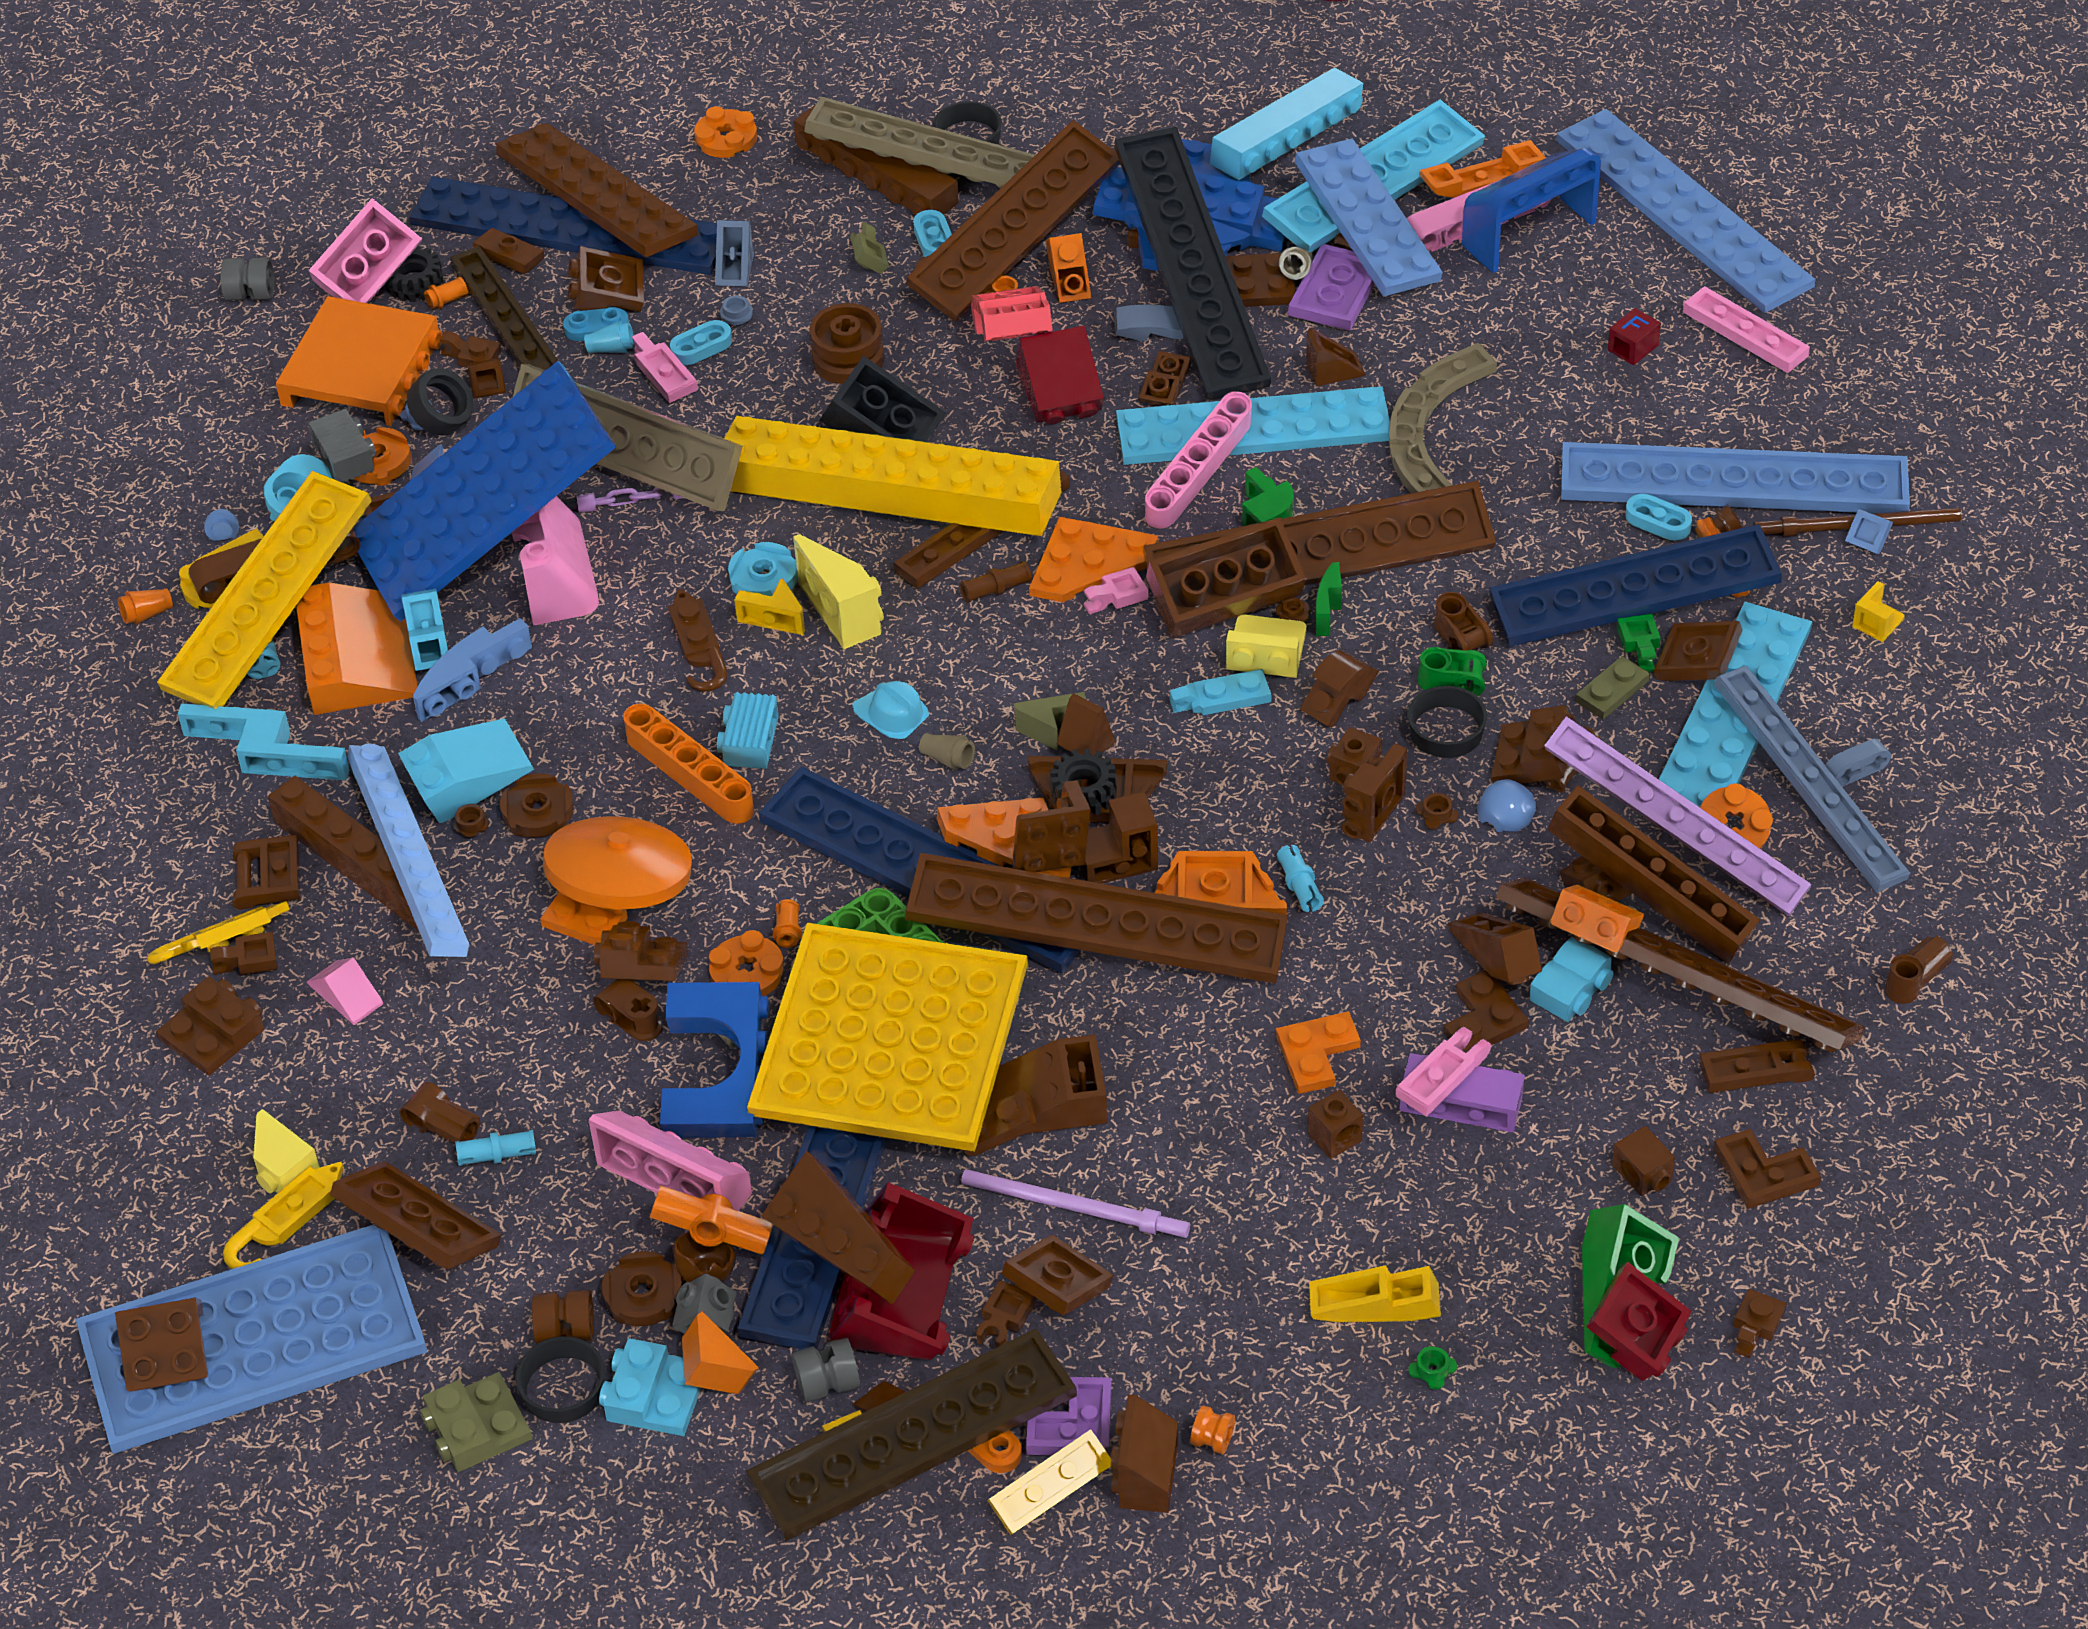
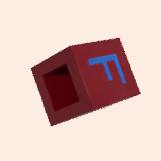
[1608,308,1661,366]

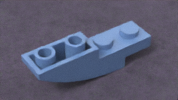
[413,618,532,722]

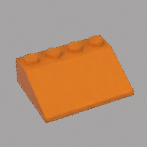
[296,582,418,715]

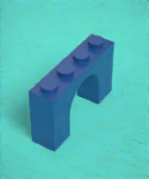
[660,982,769,1138]

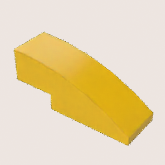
[1309,1265,1441,1322]

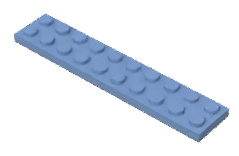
[1556,109,1815,313]
[1561,442,1910,513]

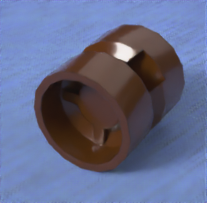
[532,1289,594,1344]

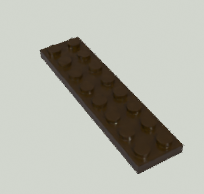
[746,1328,1077,1541]

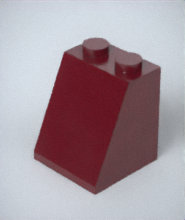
[1016,325,1104,425]

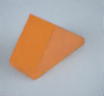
[682,1311,759,1394]

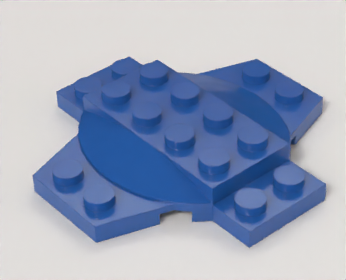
[1093,139,1286,271]

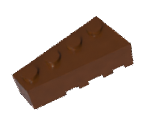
[761,1150,915,1304]

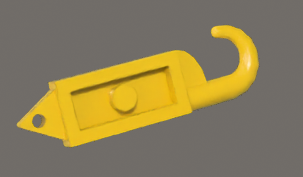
[147,901,290,964]
[223,1162,344,1269]

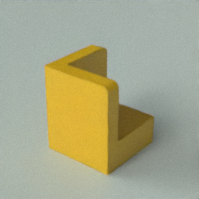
[1852,581,1905,642]

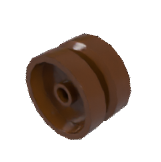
[809,303,885,384]

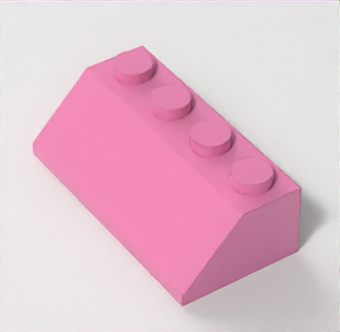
[589,1110,752,1211]

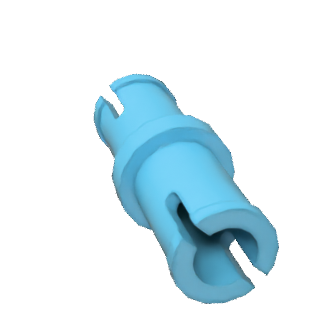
[1277,845,1324,912]
[455,1130,536,1166]

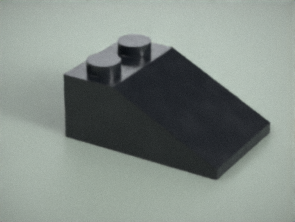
[820,356,946,442]

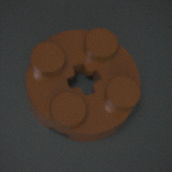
[500,773,574,837]
[602,1251,682,1326]

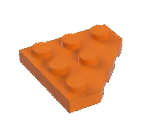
[1029,516,1158,602]
[936,798,1071,878]

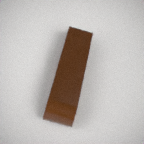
[189,528,361,604]

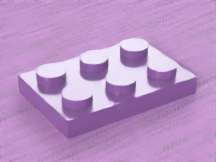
[1288,244,1375,331]

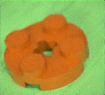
[694,106,757,158]
[354,427,412,486]
[1700,783,1773,849]
[709,930,784,996]

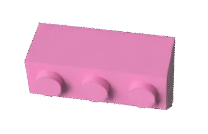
[309,198,422,303]

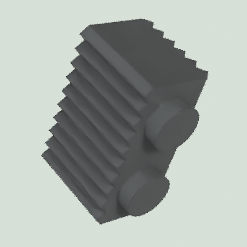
[308,409,377,482]

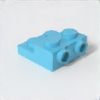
[599,1338,701,1436]

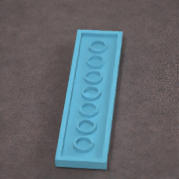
[1262,99,1485,252]
[1116,386,1390,465]
[1659,602,1812,808]

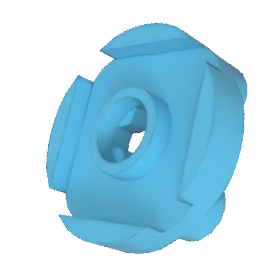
[728,542,798,596]

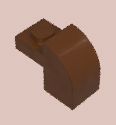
[1300,650,1379,728]

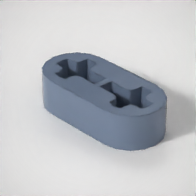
[1825,739,1891,787]

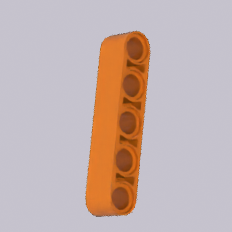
[623,704,754,824]

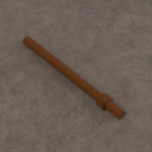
[1753,508,1961,537]

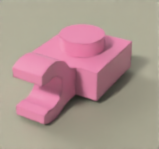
[1084,567,1148,614]

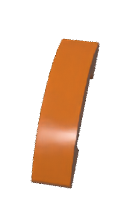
[1419,140,1546,198]

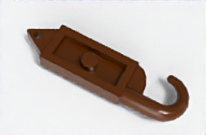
[668,589,727,692]

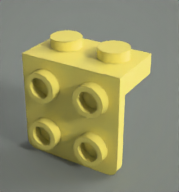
[1226,615,1307,678]

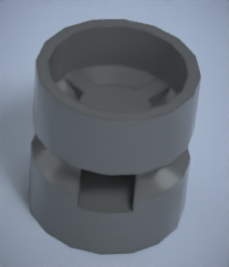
[221,257,275,300]
[791,1337,860,1403]

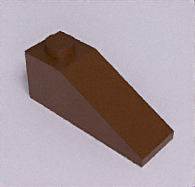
[1448,912,1542,985]

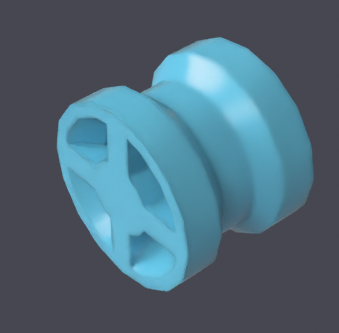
[247,640,280,679]

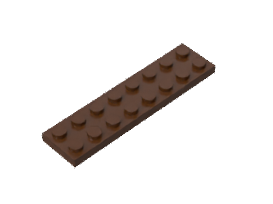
[906,120,1120,322]
[496,123,698,257]

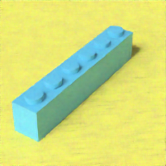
[1210,67,1363,180]

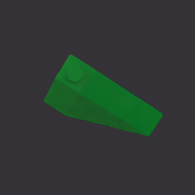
[1582,1204,1679,1368]

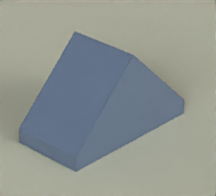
[715,220,754,287]

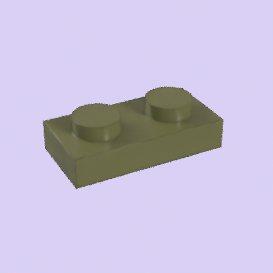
[1575,656,1650,720]

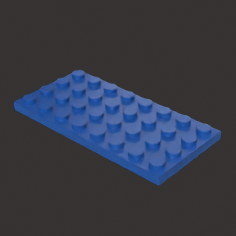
[353,361,616,622]

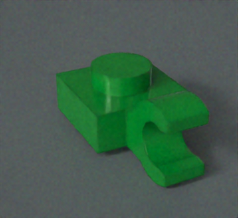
[1617,614,1661,673]

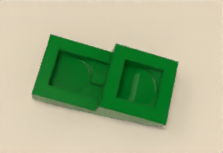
[1316,562,1342,637]

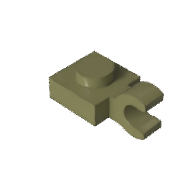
[850,221,889,273]

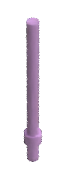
[961,1169,1190,1238]

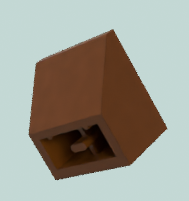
[1111,1394,1178,1513]

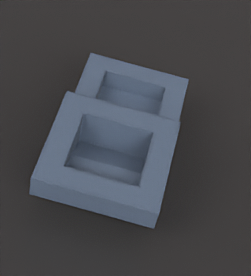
[1114,304,1183,341]

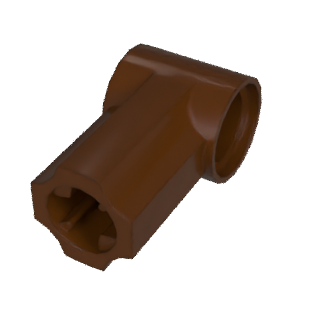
[1885,935,1953,1004]
[399,1082,481,1144]

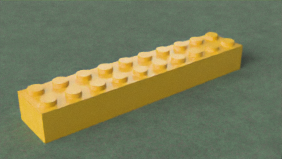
[724,416,1061,536]

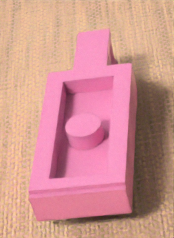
[632,332,698,403]

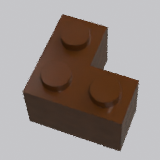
[1080,792,1158,884]

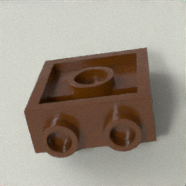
[567,246,644,312]
[1491,705,1576,784]
[1341,743,1407,843]
[594,921,688,981]
[156,976,265,1076]

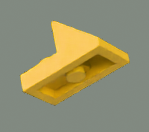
[734,579,805,635]

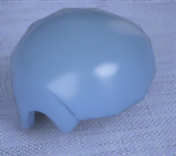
[1476,779,1536,832]

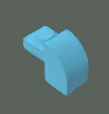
[402,588,448,671]

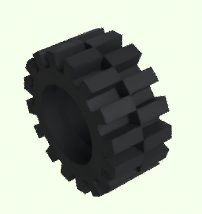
[385,246,444,302]
[1050,749,1117,815]

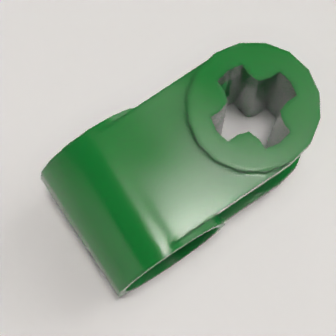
[1417,647,1487,696]

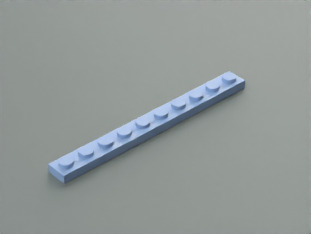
[347,744,469,957]

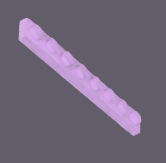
[1545,716,1811,916]

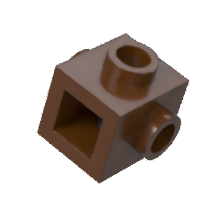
[1326,727,1382,786]

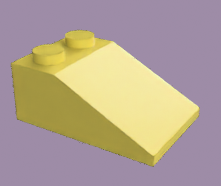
[793,534,884,649]

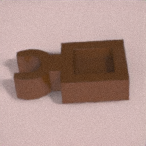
[976,1280,1036,1348]

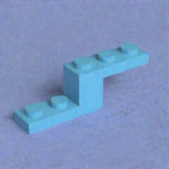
[178,704,350,781]

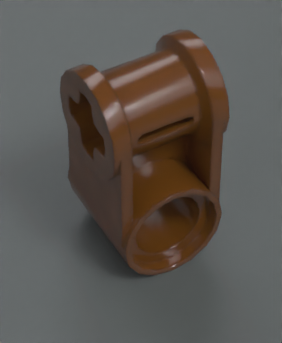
[1434,592,1493,651]
[593,979,663,1042]

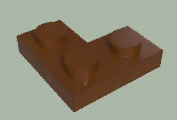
[1443,970,1529,1053]
[1714,1129,1821,1209]

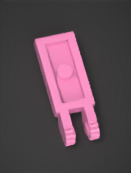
[1396,1027,1492,1117]

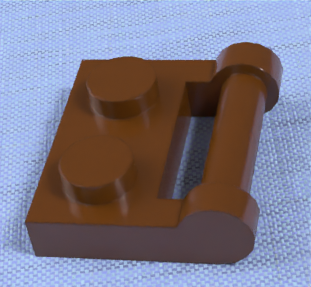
[233,835,300,910]

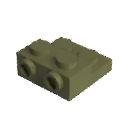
[419,1372,533,1473]

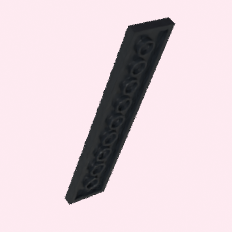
[1114,127,1271,400]

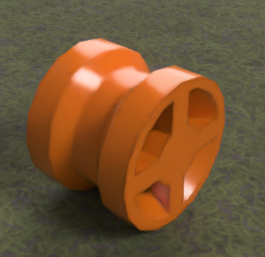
[1190,1405,1235,1455]

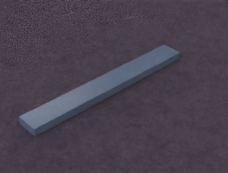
[1714,666,1910,893]

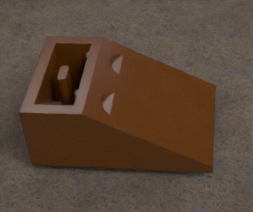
[988,1034,1108,1134]

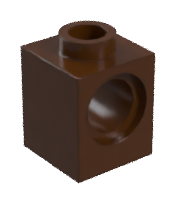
[1308,1089,1363,1159]
[1612,1126,1675,1197]

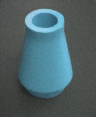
[584,321,634,354]

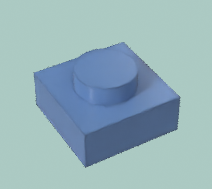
[1845,509,1893,554]

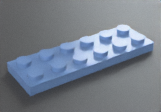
[1294,138,1443,297]

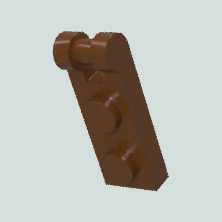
[1699,1039,1815,1093]

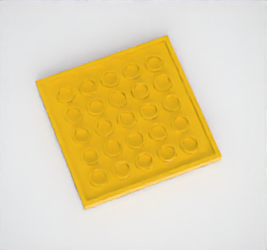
[747,923,1028,1152]

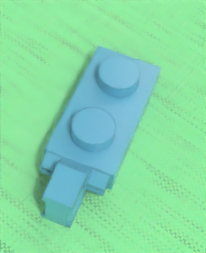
[1170,669,1271,715]

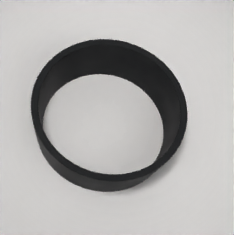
[933,101,1002,145]
[1408,686,1487,758]
[516,1337,605,1423]

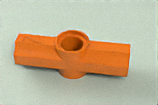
[650,1185,773,1255]

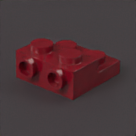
[1586,1262,1692,1381]

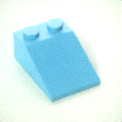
[398,718,534,824]

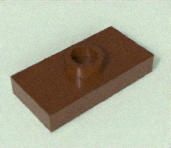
[473,228,544,274]

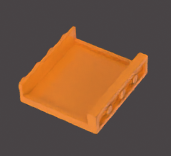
[276,296,442,426]

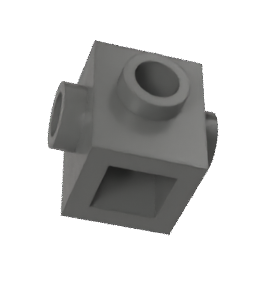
[672,1273,737,1334]

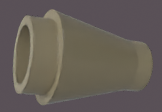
[1279,247,1312,279]
[919,733,975,770]

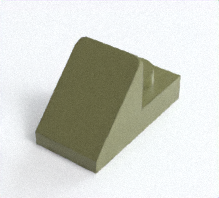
[1014,692,1086,751]

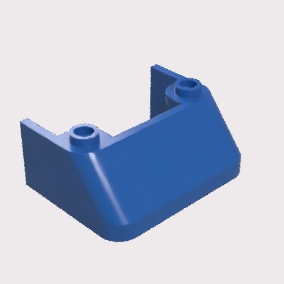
[1462,148,1601,273]

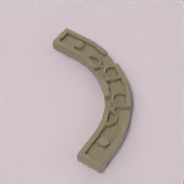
[1389,343,1497,494]

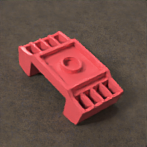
[971,286,1052,342]

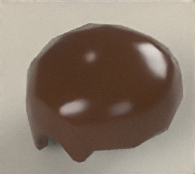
[673,1231,736,1282]

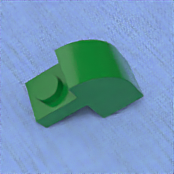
[1242,467,1294,526]

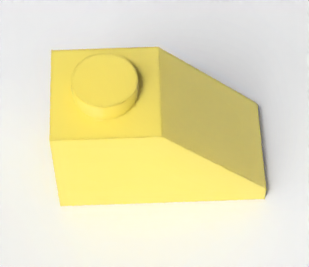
[253,1109,319,1193]

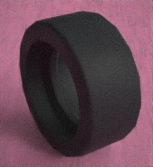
[407,368,474,435]

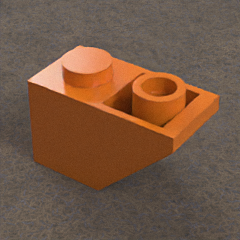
[1046,233,1092,303]

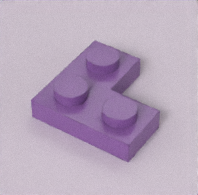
[1026,1377,1112,1455]

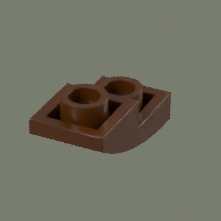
[1139,351,1191,406]

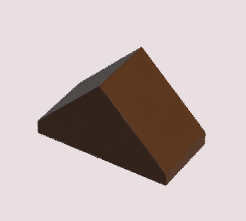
[1306,328,1366,387]
[1056,693,1116,756]

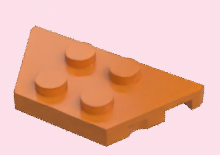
[1155,851,1287,915]

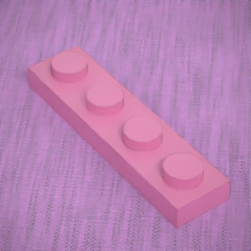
[1683,286,1810,373]

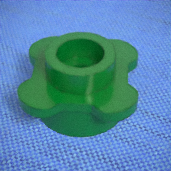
[1408,1346,1457,1390]

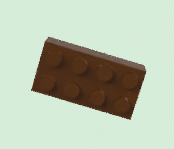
[1146,517,1306,638]

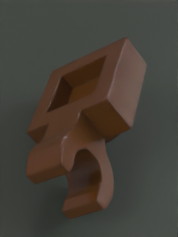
[439,331,501,367]
[210,932,278,975]
[1733,1289,1787,1358]

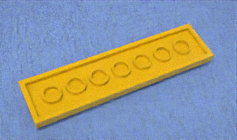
[157,471,372,709]

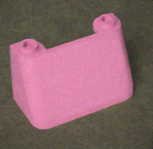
[512,496,599,626]

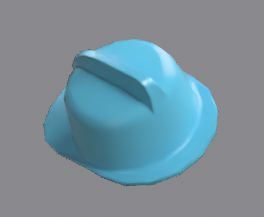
[264,454,332,521]
[852,681,929,739]

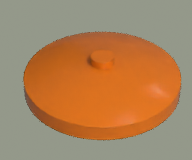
[543,816,692,909]

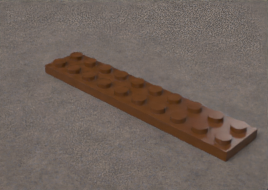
[1143,480,1496,614]
[905,853,1288,984]
[1496,877,1866,1052]

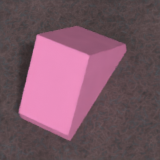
[307,957,383,1025]

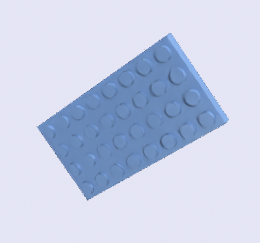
[75,1224,428,1454]

